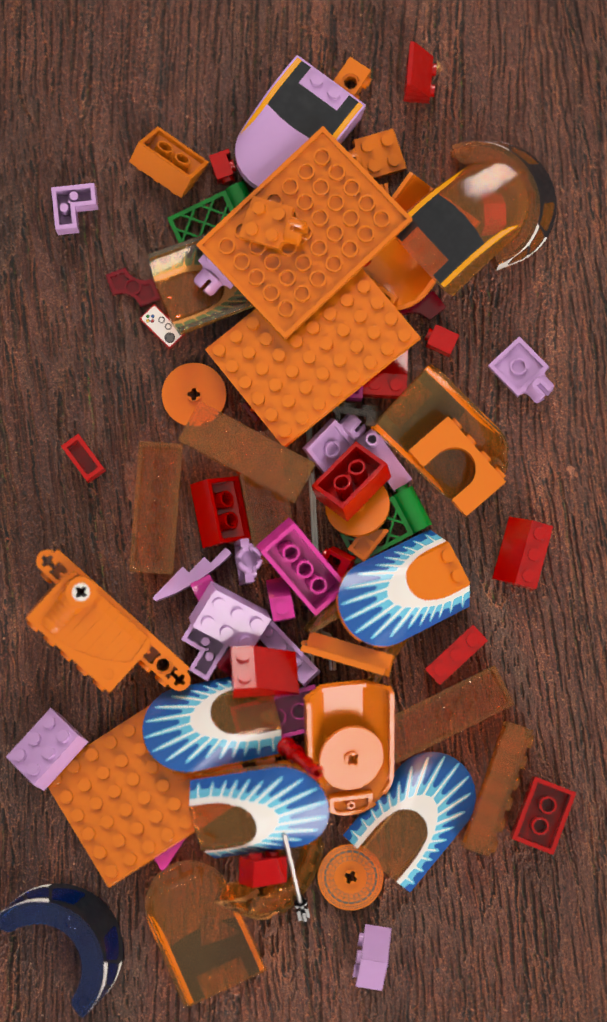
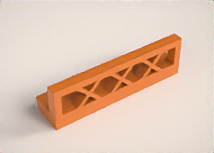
[300,631,395,677]

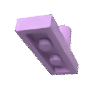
[357,428,412,492]

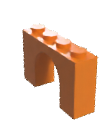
[408,416,506,518]

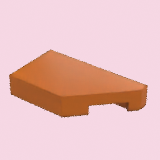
[347,529,389,562]

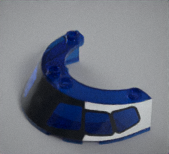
[0,883,123,1019]

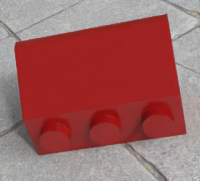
[190,476,251,548]
[492,516,553,590]

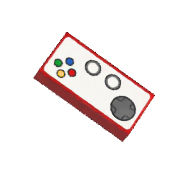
[139,304,185,350]

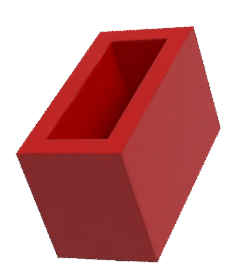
[61,434,106,483]
[238,850,288,888]

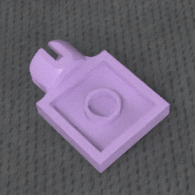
[194,254,234,296]
[488,336,554,403]
[302,413,366,474]
[234,538,262,586]

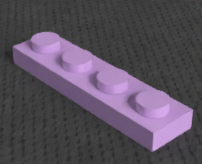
[259,620,321,686]

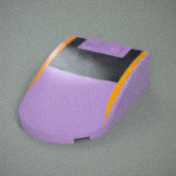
[234,55,366,189]

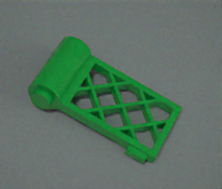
[167,181,250,246]
[339,484,432,564]

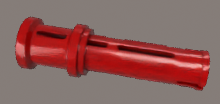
[277,737,324,780]

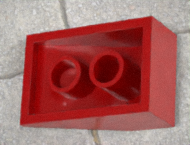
[403,41,437,104]
[363,350,408,400]
[230,646,299,698]

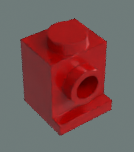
[209,149,236,185]
[322,546,357,578]

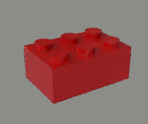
[312,441,391,522]
[510,776,576,855]

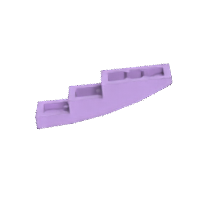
[153,547,233,602]

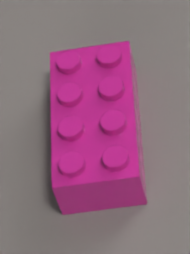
[256,518,342,616]
[230,684,315,738]

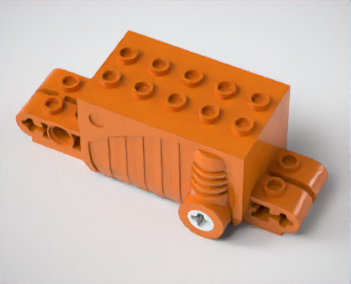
[26,548,191,693]

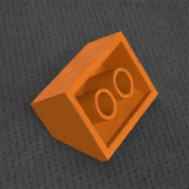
[129,126,210,198]

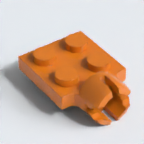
[348,129,407,179]
[239,196,308,251]

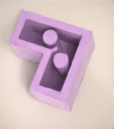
[51,183,99,235]
[181,624,229,681]
[353,924,391,991]

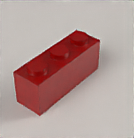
[424,625,488,685]

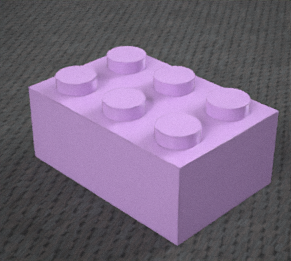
[189,581,271,647]
[6,708,88,791]

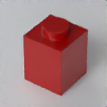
[424,324,459,357]

